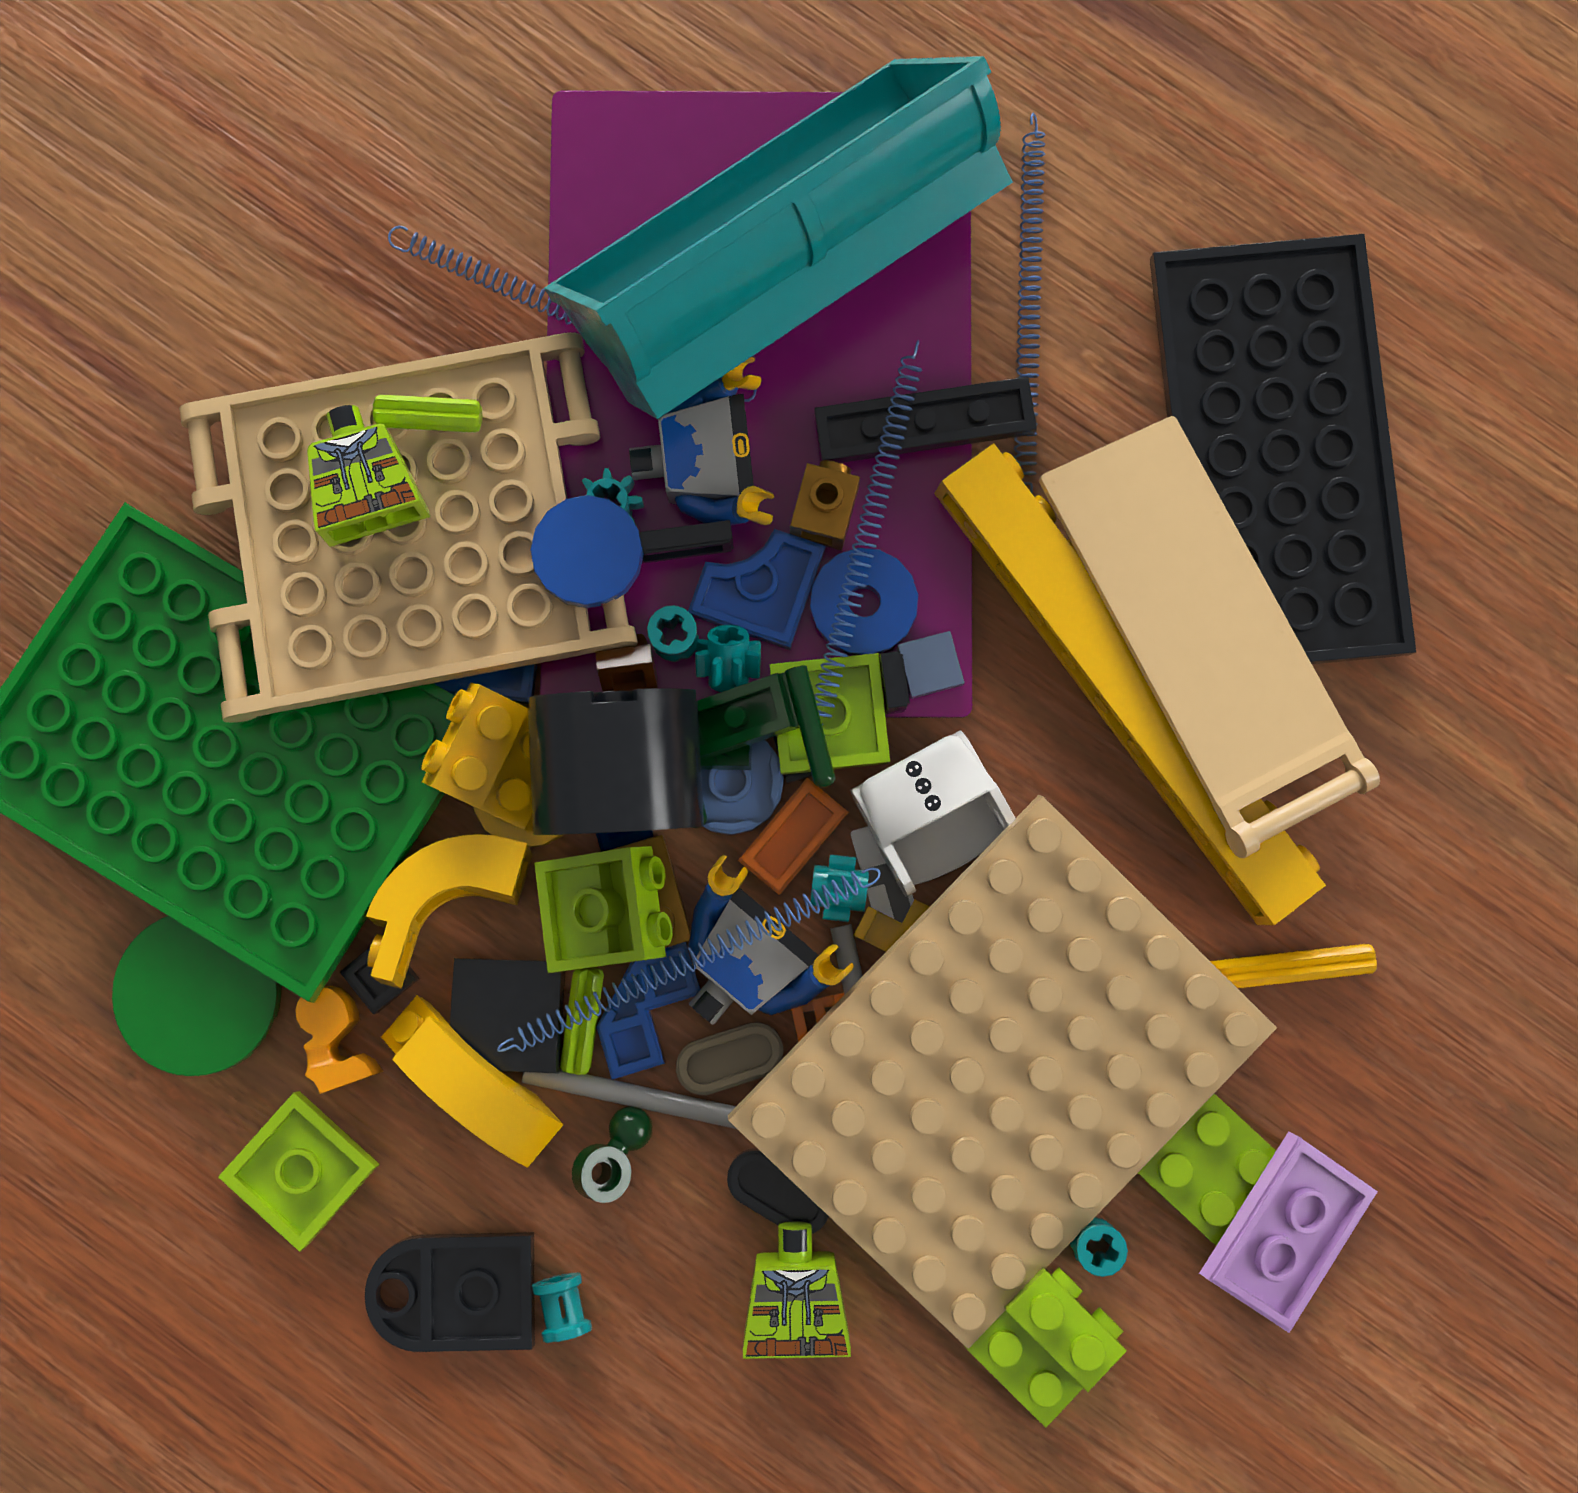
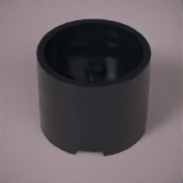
[527,688,704,835]

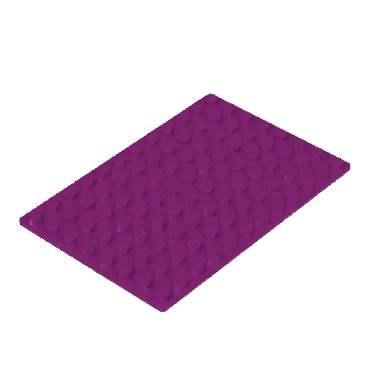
[540,90,972,718]

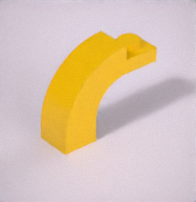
[366,834,533,989]
[381,995,564,1168]

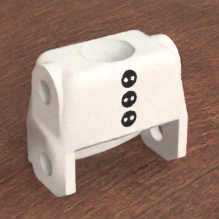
[850,730,1016,897]

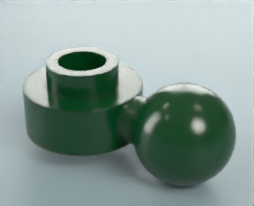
[572,1106,653,1203]

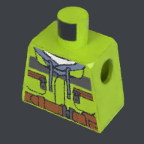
[307,405,430,547]
[743,1222,851,1359]

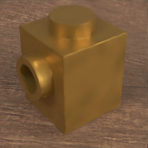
[790,460,860,550]

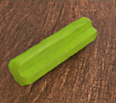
[373,395,483,433]
[560,967,604,1075]

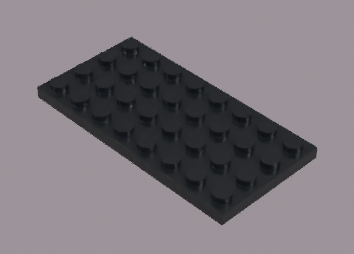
[1150,234,1416,664]

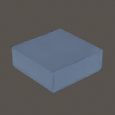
[897,631,965,699]

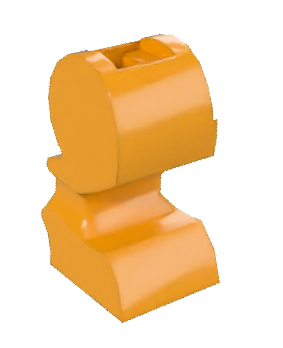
[295,986,384,1094]

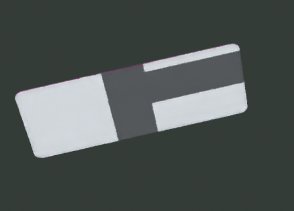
[851,826,914,923]

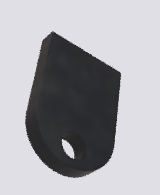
[365,1232,535,1352]

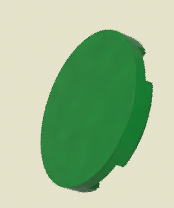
[112,916,282,1076]

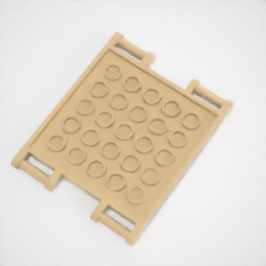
[179,332,638,723]

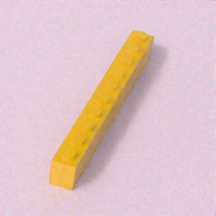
[934,443,1326,925]

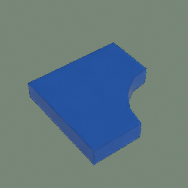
[688,529,826,650]

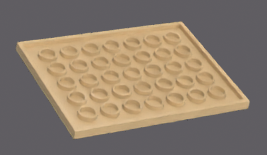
[728,795,1277,1349]

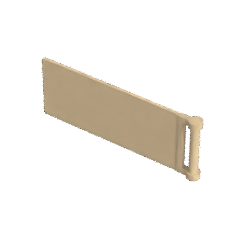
[1039,416,1380,858]

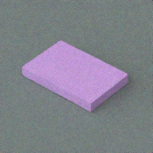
[1199,1131,1378,1333]

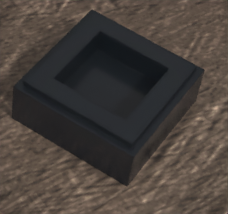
[879,651,910,715]
[340,946,420,1014]

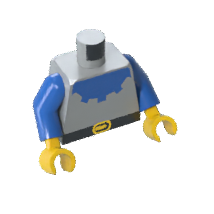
[629,357,774,525]
[689,855,854,1025]

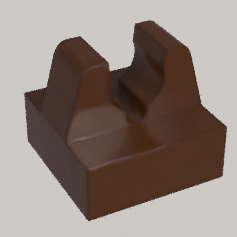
[596,634,658,692]

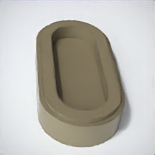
[676,1022,783,1095]

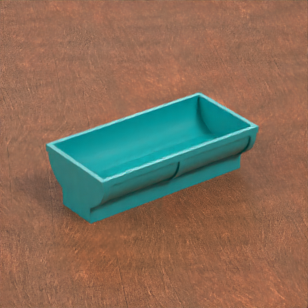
[544,56,1013,419]

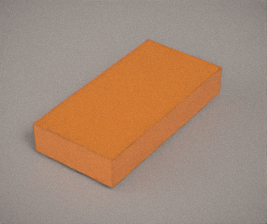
[738,778,849,896]

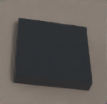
[450,958,565,1074]

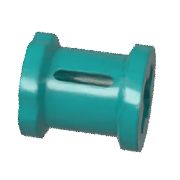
[647,605,699,662]
[1069,1217,1128,1277]
[532,1272,593,1343]

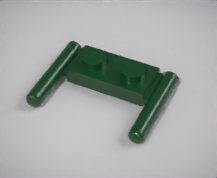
[691,665,835,828]

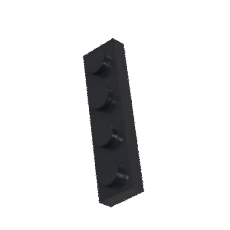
[814,377,1037,463]

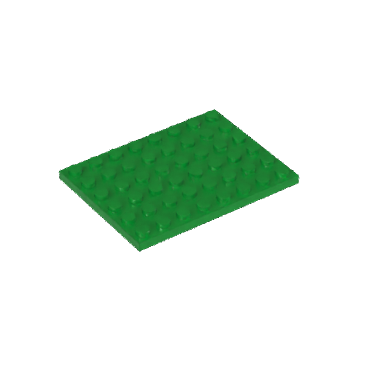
[0,502,454,1003]

